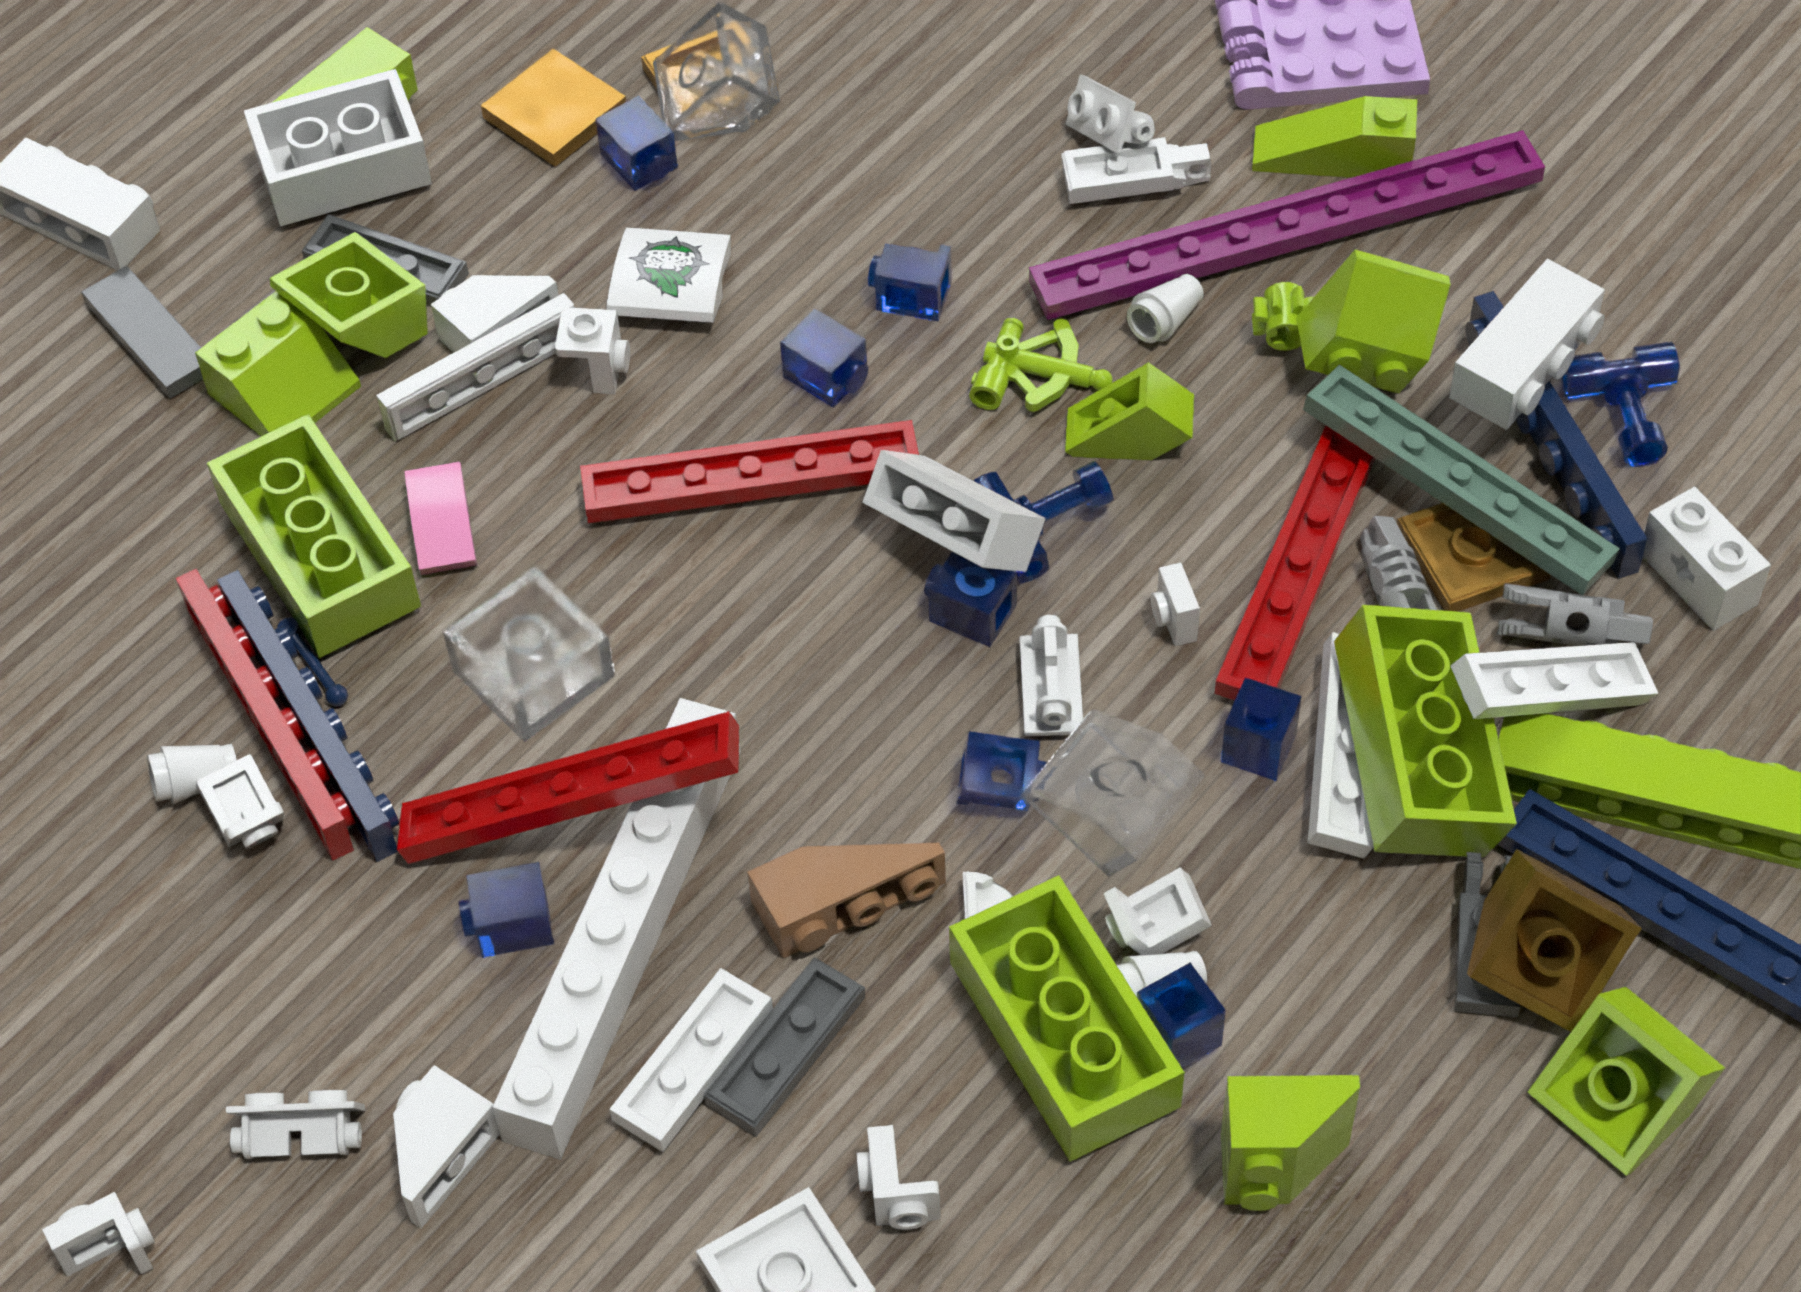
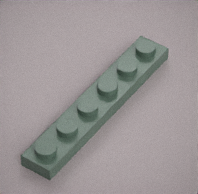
[1303,365,1620,595]

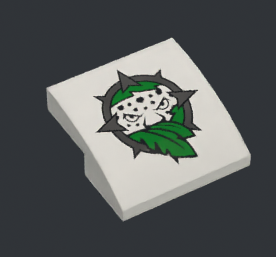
[607,227,731,323]

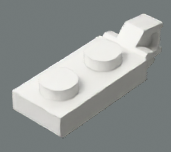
[1061,137,1211,204]

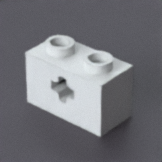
[1643,486,1771,631]

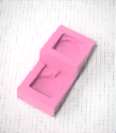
[405,462,477,575]

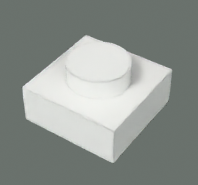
[1150,563,1200,647]

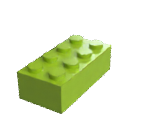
[207,414,422,658]
[1334,605,1517,857]
[949,875,1185,1162]

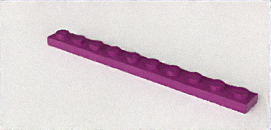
[1029,130,1545,320]

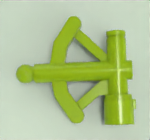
[969,318,1113,412]

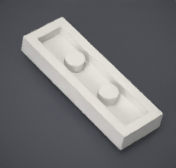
[609,968,773,1152]

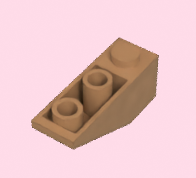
[747,843,946,959]

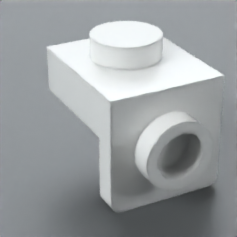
[555,307,630,394]
[196,754,284,849]
[1104,868,1212,955]
[857,1125,940,1230]
[42,1192,155,1277]

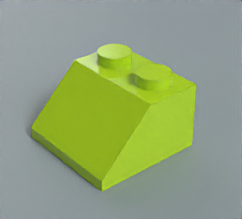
[270,232,428,358]
[1296,249,1451,394]
[195,291,361,436]
[1528,987,1725,1176]
[1221,1075,1360,1211]

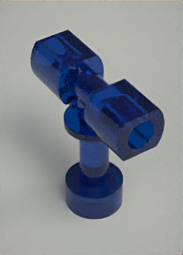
[1561,341,1680,467]
[973,461,1114,584]

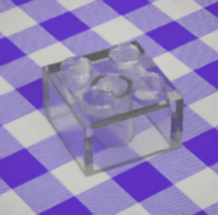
[443,567,615,742]

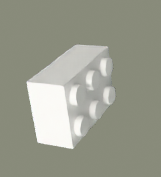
[244,69,432,226]

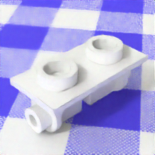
[1065,74,1155,153]
[1020,615,1084,736]
[226,1090,365,1159]

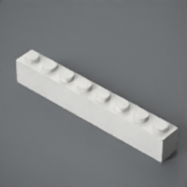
[492,698,741,1160]

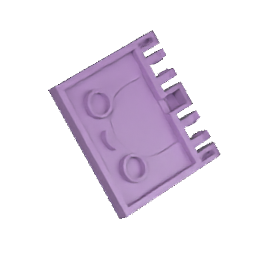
[1215,0,1430,109]

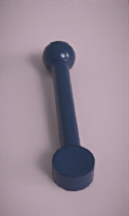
[277,617,348,707]

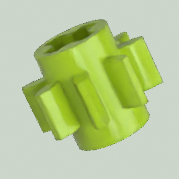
[1252,282,1314,350]

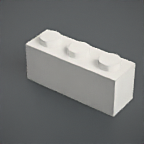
[0,138,160,270]
[1449,259,1605,430]
[862,450,1046,572]

